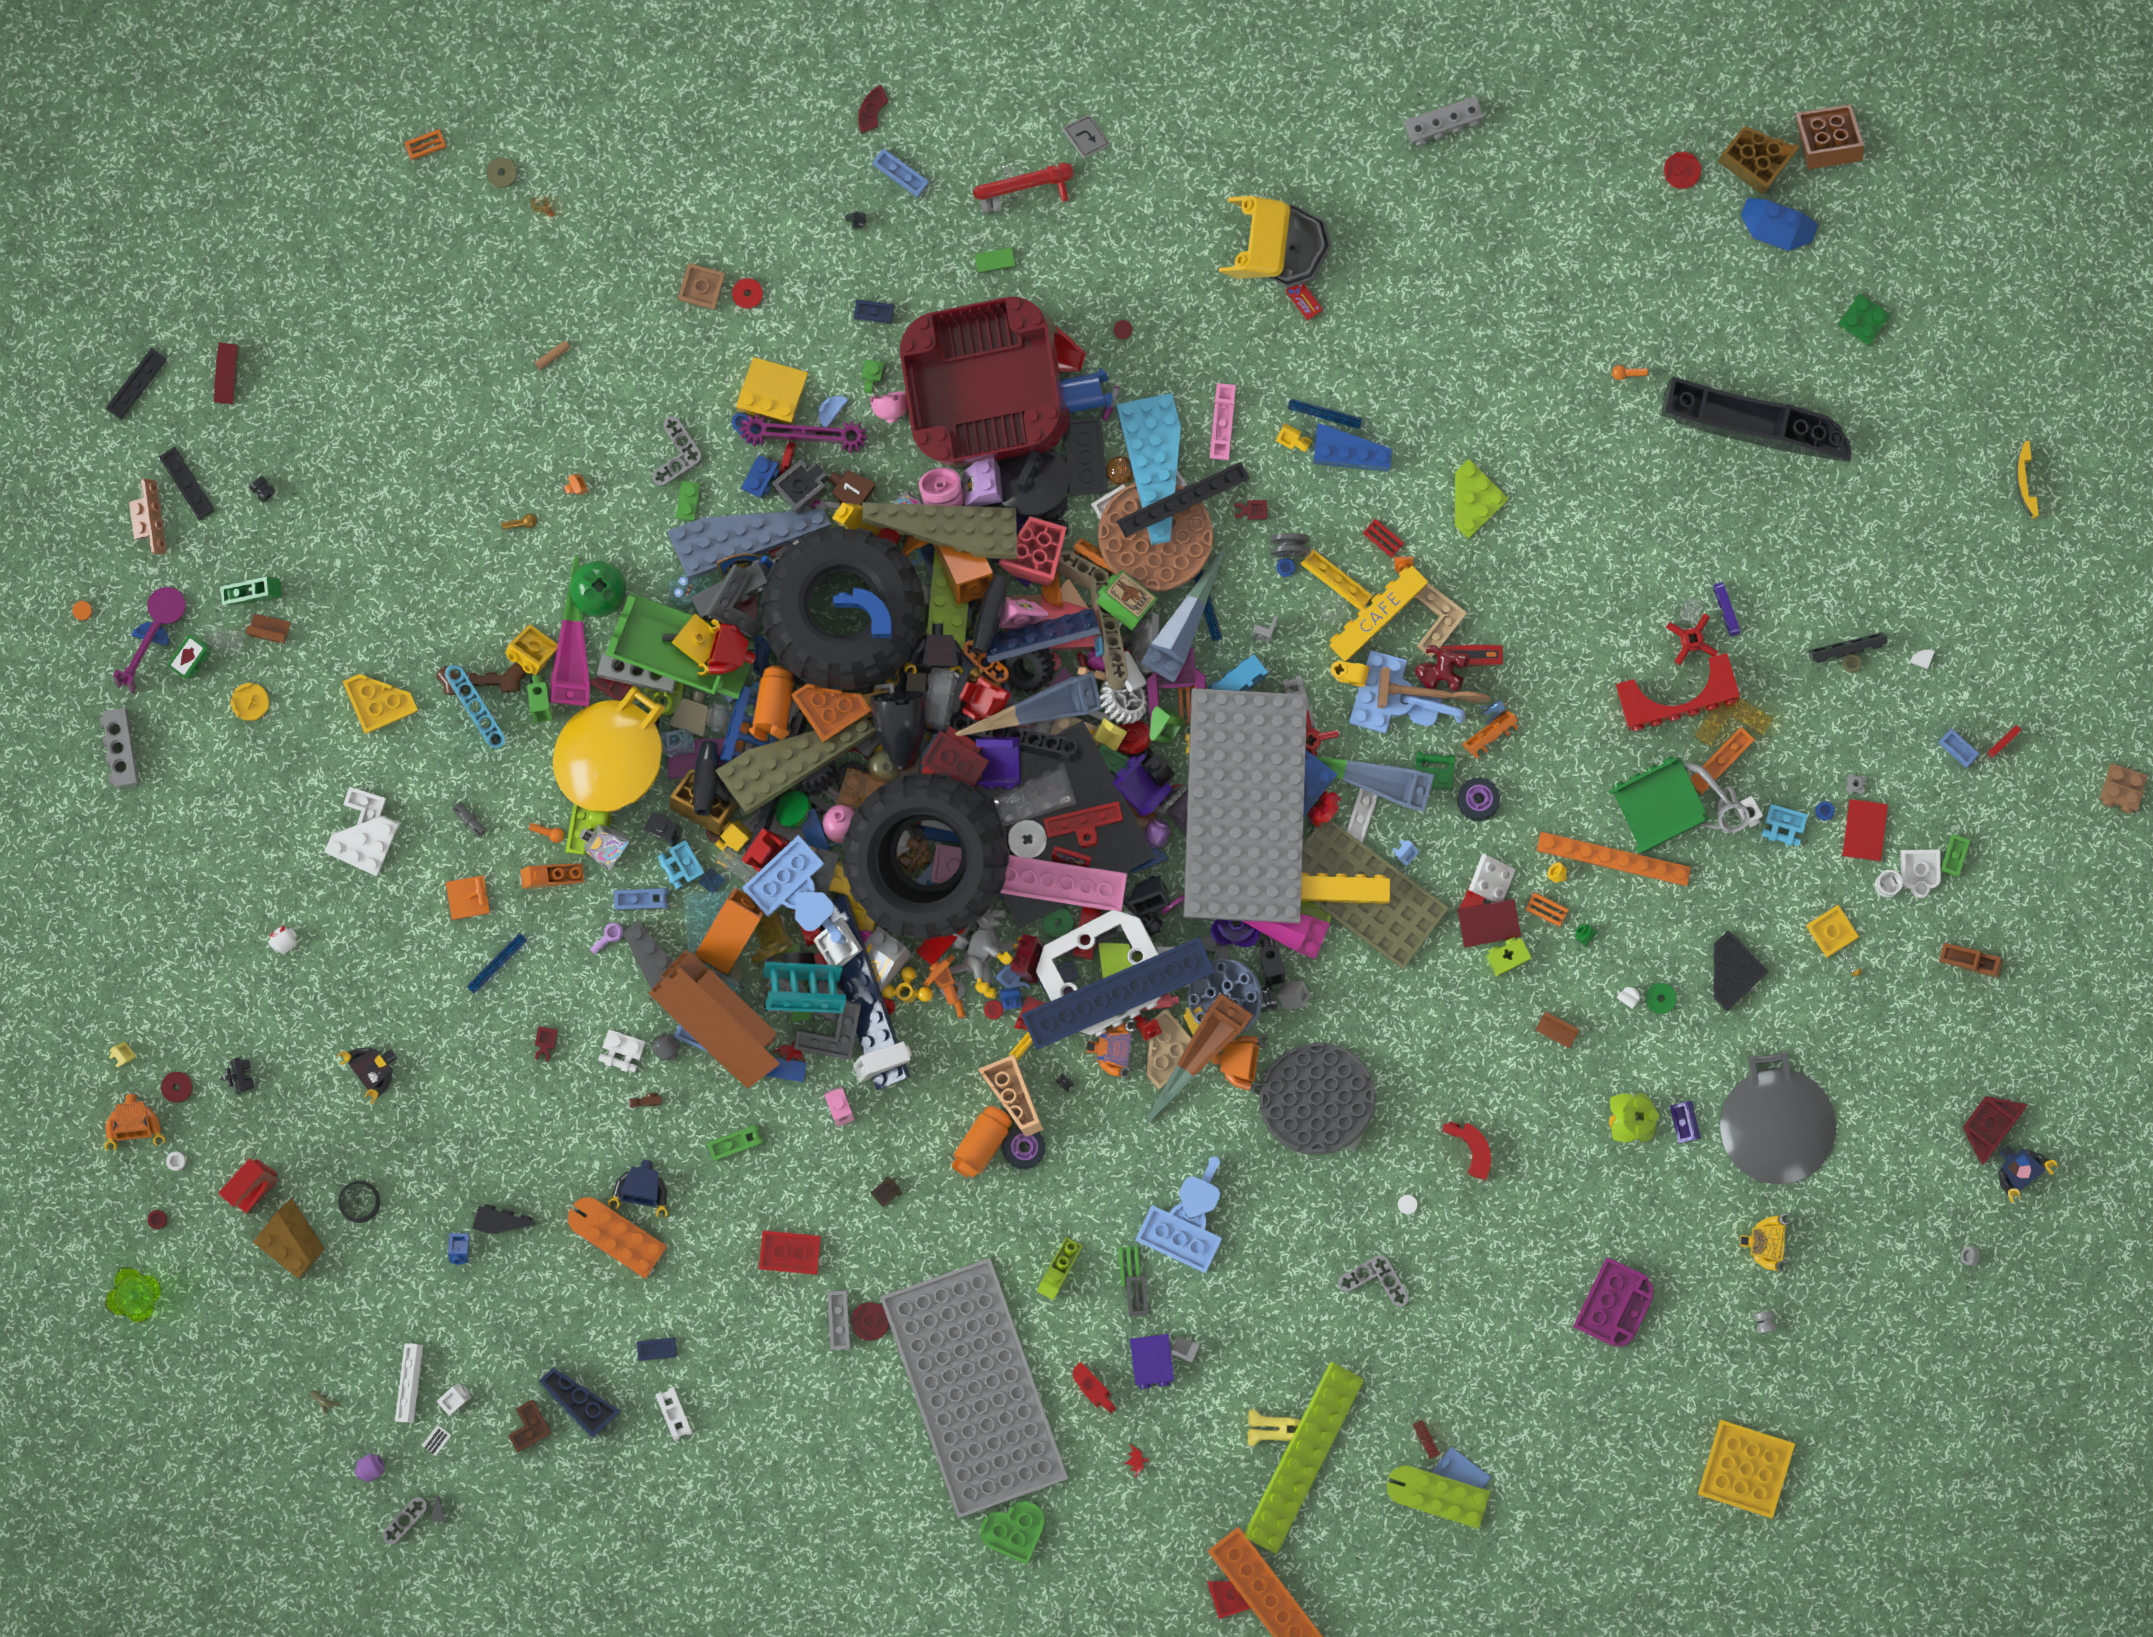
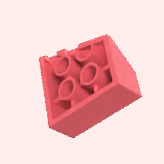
[998,516,1067,587]

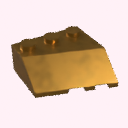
[1717,126,1800,195]
[669,769,739,835]
[253,1198,325,1280]

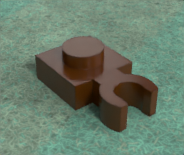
[628,1093,663,1108]

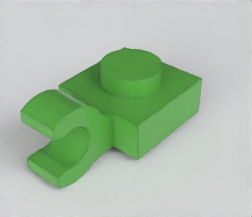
[861,359,885,394]

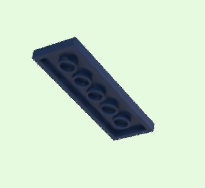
[986,608,1100,663]

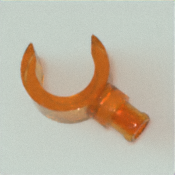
[531,197,555,218]

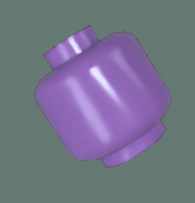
[1143,819,1171,849]
[355,1453,385,1482]

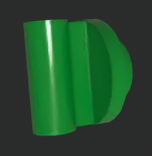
[1575,924,1597,947]

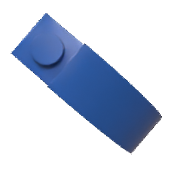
[833,588,893,638]

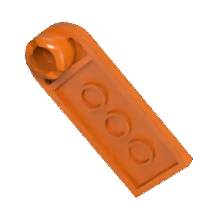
[568,1197,667,1279]

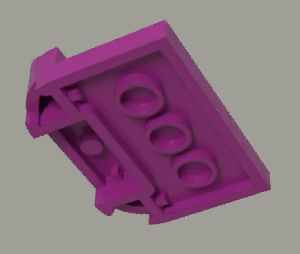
[1573,1257,1654,1347]

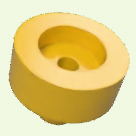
[1547,862,1567,883]

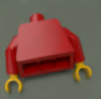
[697,619,756,677]

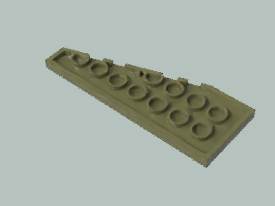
[862,502,1017,559]
[715,716,876,815]

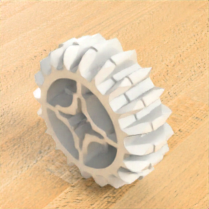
[1099,674,1149,725]

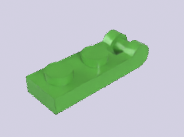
[707,1124,765,1161]

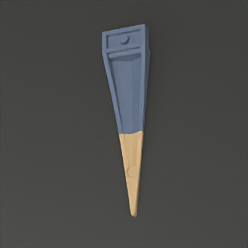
[955,672,1102,736]

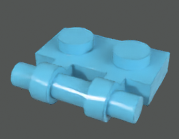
[1762,804,1808,846]
[657,840,705,890]

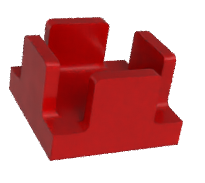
[959,676,1011,721]
[741,828,790,872]

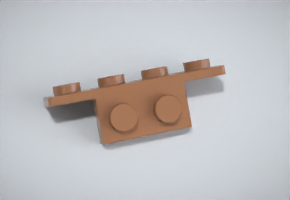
[129,478,167,555]

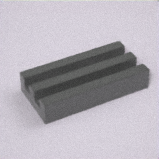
[1126,1275,1148,1316]

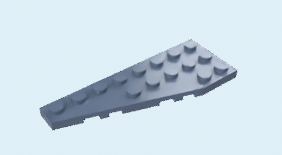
[667,509,831,581]

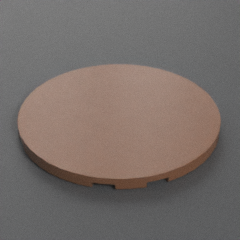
[1098,483,1213,592]

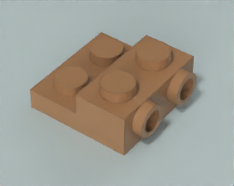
[2099,763,2148,814]

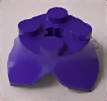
[1211,919,1260,948]

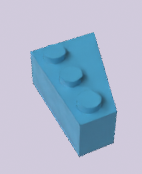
[1208,654,1268,691]

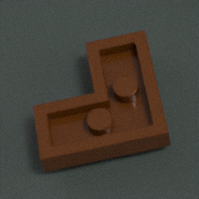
[508,1399,552,1453]

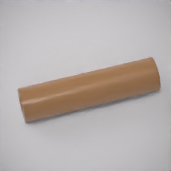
[534,341,570,370]

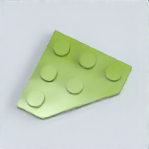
[1455,459,1509,539]

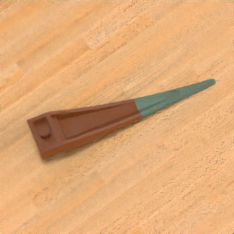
[1146,993,1253,1124]

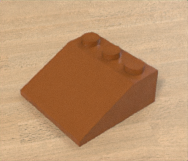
[1795,104,1864,170]

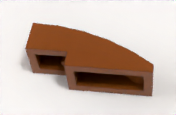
[1939,943,2004,979]

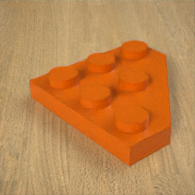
[791,684,871,743]

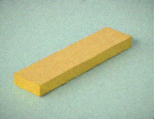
[1301,549,1373,610]

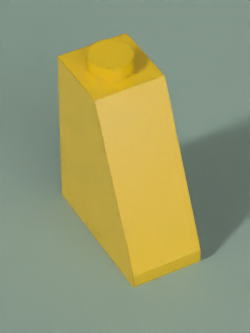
[832,503,882,536]

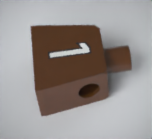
[828,470,876,505]

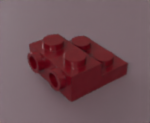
[1011,934,1044,984]

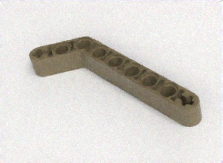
[1056,551,1128,691]

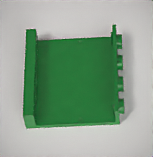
[1608,756,1710,854]

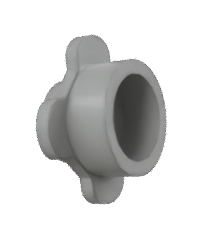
[1846,774,1866,794]

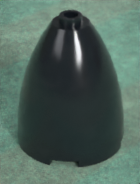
[870,691,928,769]

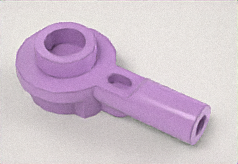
[590,923,623,954]

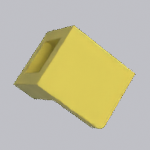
[1093,718,1127,751]

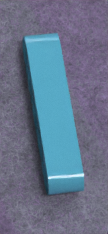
[445,665,505,748]

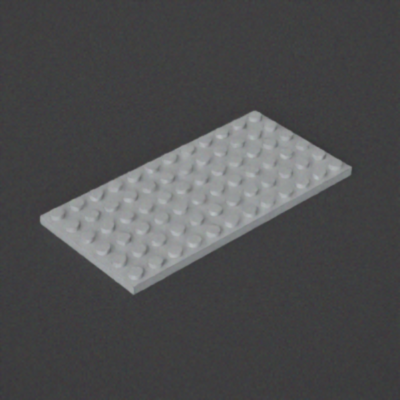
[1184,688,1307,924]
[880,1258,1068,1518]

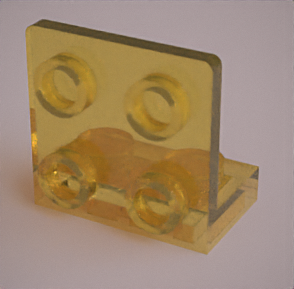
[751,912,793,964]

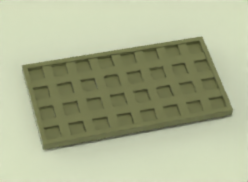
[1302,819,1449,970]

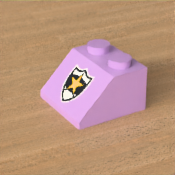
[962,458,1003,507]

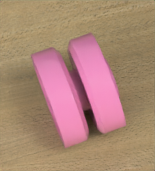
[919,468,964,506]

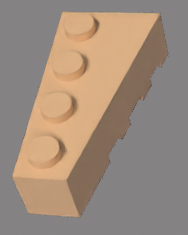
[978,1055,1044,1137]

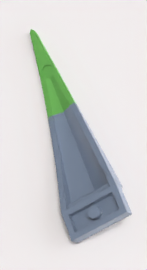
[1315,756,1434,812]

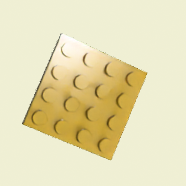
[1697,1420,1795,1519]

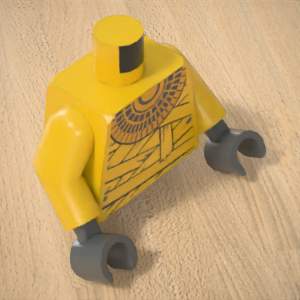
[1740,1213,1793,1274]

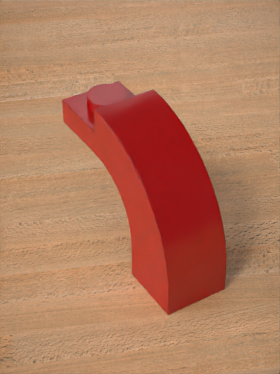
[1441,1121,1491,1181]

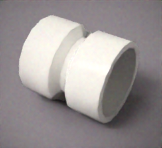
[1875,870,1903,898]

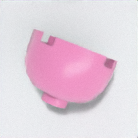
[870,392,908,423]
[822,804,855,844]

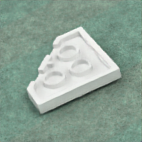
[324,815,400,876]

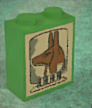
[1096,570,1158,630]

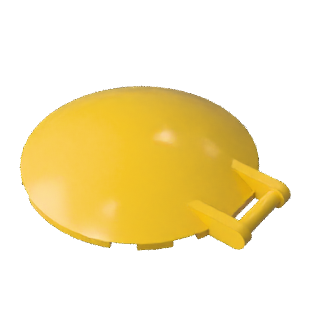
[553,686,664,812]

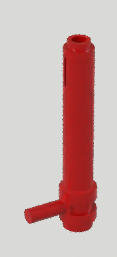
[973,162,1073,202]

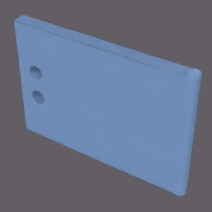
[1431,1447,1491,1489]

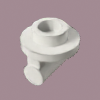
[1617,987,1640,1009]

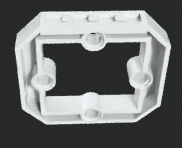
[1036,910,1162,1037]

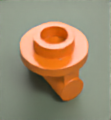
[1394,556,1414,573]

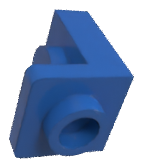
[448,1233,469,1265]

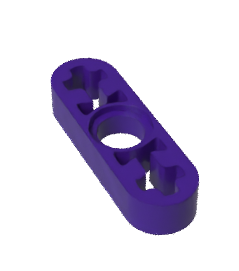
[1713,582,1740,637]

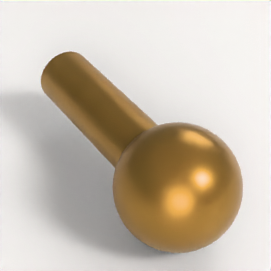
[501,514,537,530]

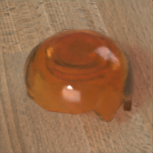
[1106,456,1134,485]

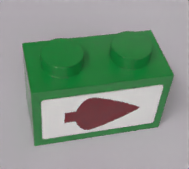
[167,634,212,679]

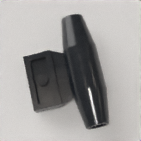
[966,576,1008,653]
[693,741,737,816]

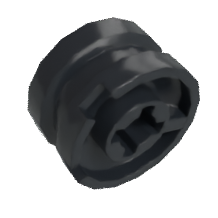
[1261,983,1278,1013]

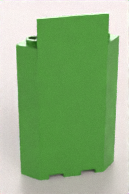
[605,593,752,699]

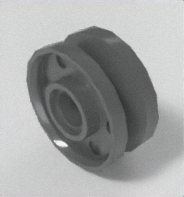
[1270,533,1310,557]

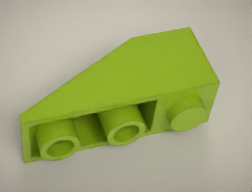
[1037,1237,1083,1301]

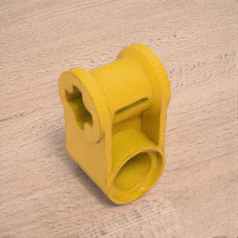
[1331,661,1370,687]

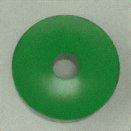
[1043,907,1073,938]
[1645,983,1677,1014]

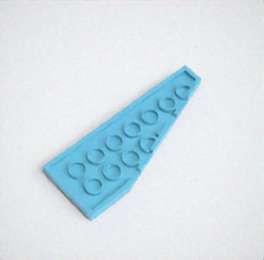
[1116,393,1181,545]

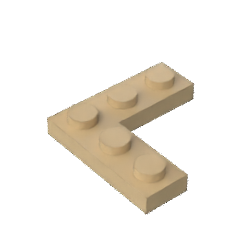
[1414,584,1467,659]

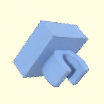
[1393,840,1419,866]

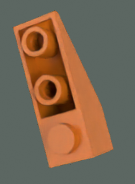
[520,863,584,889]

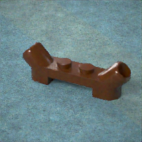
[437,663,527,695]

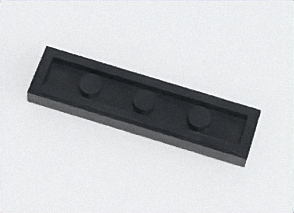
[106,348,167,420]
[159,447,215,521]

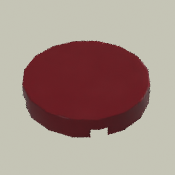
[851,1302,889,1341]

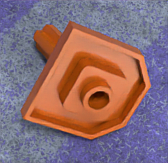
[923,954,959,1005]

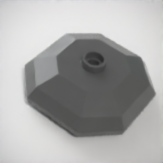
[1268,204,1332,288]

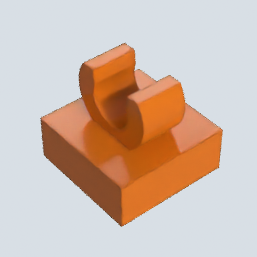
[564,474,589,495]

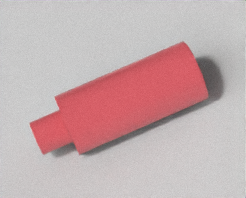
[1141,994,1179,1011]

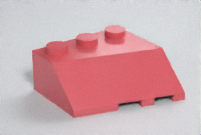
[1041,594,1098,651]

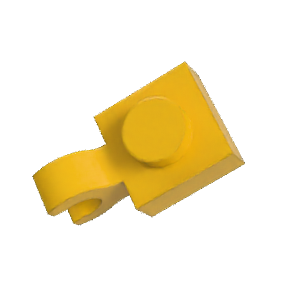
[1276,423,1312,452]

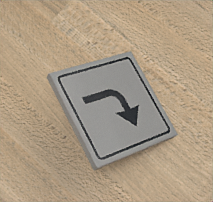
[1062,115,1111,159]

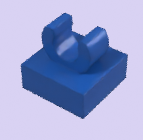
[1000,987,1023,1010]

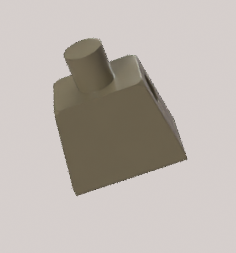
[669,691,710,739]

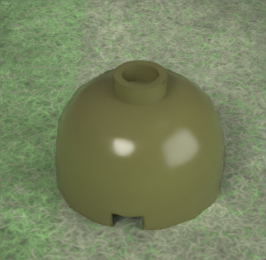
[868,749,900,785]

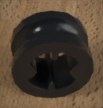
[1055,1074,1074,1092]

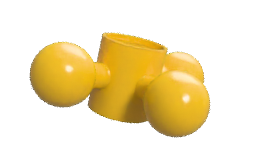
[882,966,933,1003]

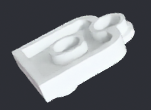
[1900,850,1941,898]

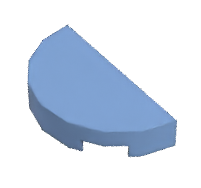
[819,396,849,428]

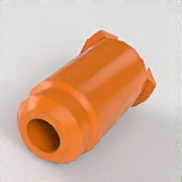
[749,666,794,741]
[952,1105,1012,1178]

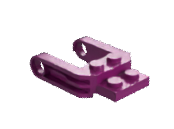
[1147,648,1207,735]

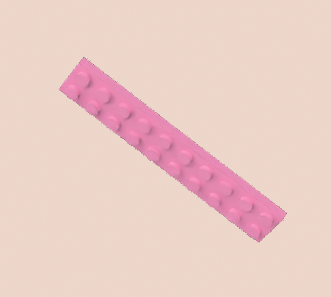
[931,843,1128,912]

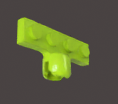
[565,804,612,856]

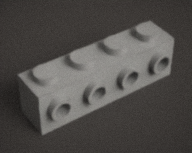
[1404,96,1484,146]

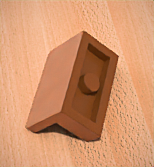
[246,614,290,644]
[1535,1012,1579,1049]

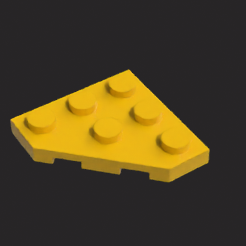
[342,674,419,734]

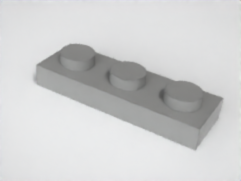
[827,1290,850,1350]

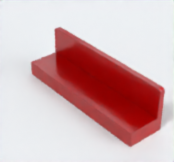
[915,927,967,965]

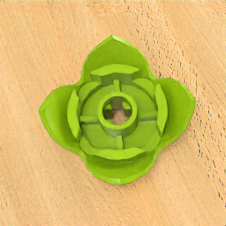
[1610,1093,1659,1143]

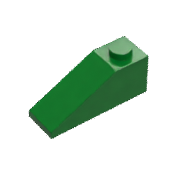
[220,576,282,605]

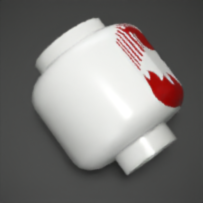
[268,926,298,954]

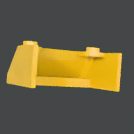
[1219,196,1290,279]

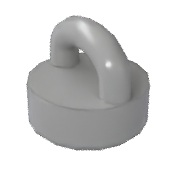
[1960,1246,1980,1266]

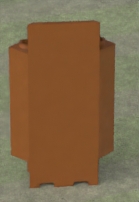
[648,950,780,1089]

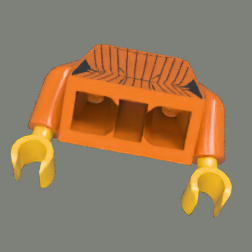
[104,1094,165,1151]

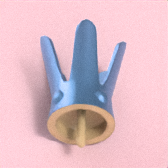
[1478,699,1507,725]

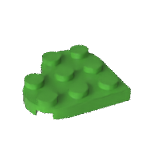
[980,1501,1045,1565]

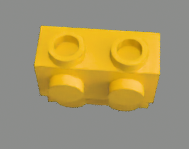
[505,624,558,676]

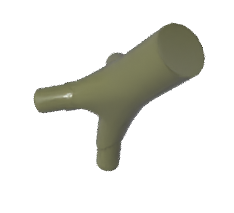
[310,1390,341,1414]

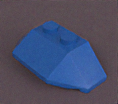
[1741,198,1819,251]

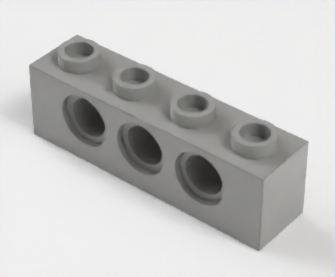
[597,652,676,694]
[100,708,139,789]

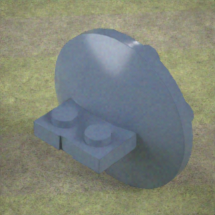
[1188,959,1262,1034]

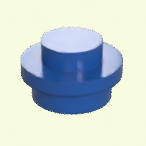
[1276,558,1296,577]
[1815,801,1835,821]

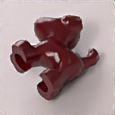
[1415,645,1470,692]

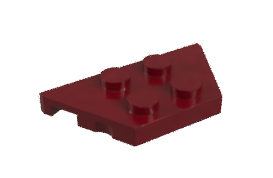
[1962,1096,2028,1165]

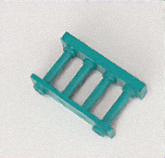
[762,962,846,1013]

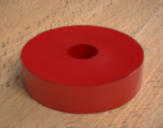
[732,278,763,309]

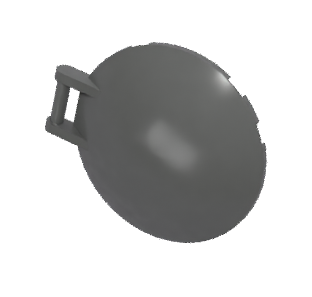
[1720,1051,1836,1184]

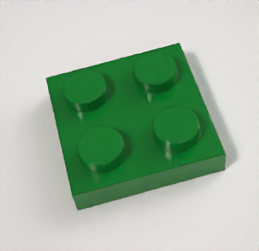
[1838,293,1891,346]

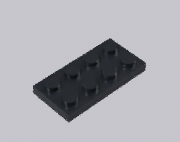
[1064,417,1108,496]

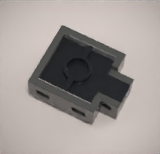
[772,460,828,515]

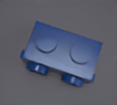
[741,455,780,499]

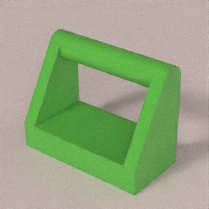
[1150,706,1187,744]

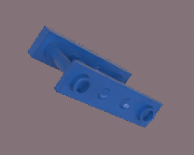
[719,686,777,763]

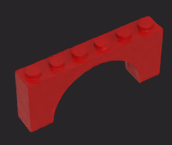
[1616,653,1740,732]
[218,1158,279,1215]

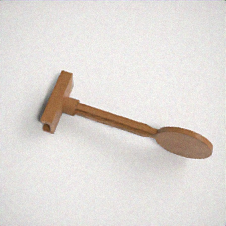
[1377,667,1490,709]

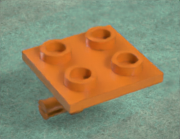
[446,875,490,920]

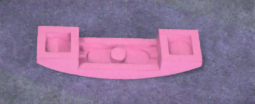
[1210,383,1236,460]

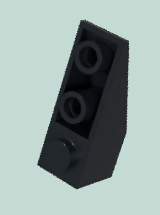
[1127,747,1175,787]
[472,1204,536,1235]

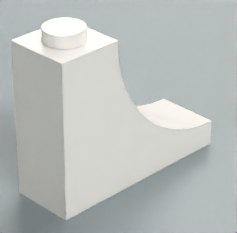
[853,1041,912,1083]

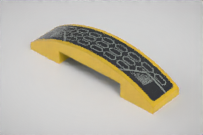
[2015,441,2039,519]

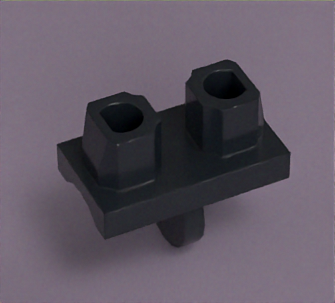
[220,1057,254,1095]

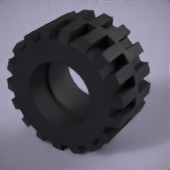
[1003,648,1056,692]
[794,760,837,795]

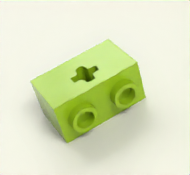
[1486,937,1532,977]

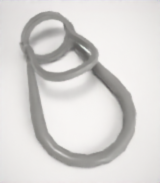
[1684,763,1750,834]

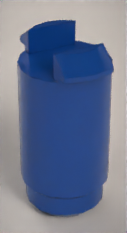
[1061,368,1113,413]

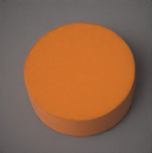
[72,601,92,621]

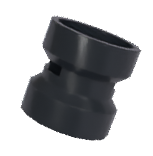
[249,476,276,503]

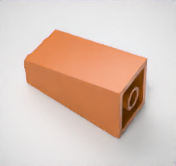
[933,544,993,605]
[694,887,764,974]

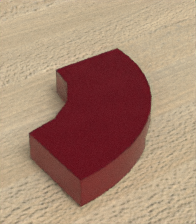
[858,85,889,134]

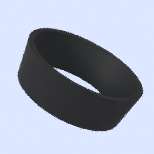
[338,1181,380,1223]

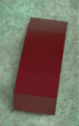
[214,342,239,404]

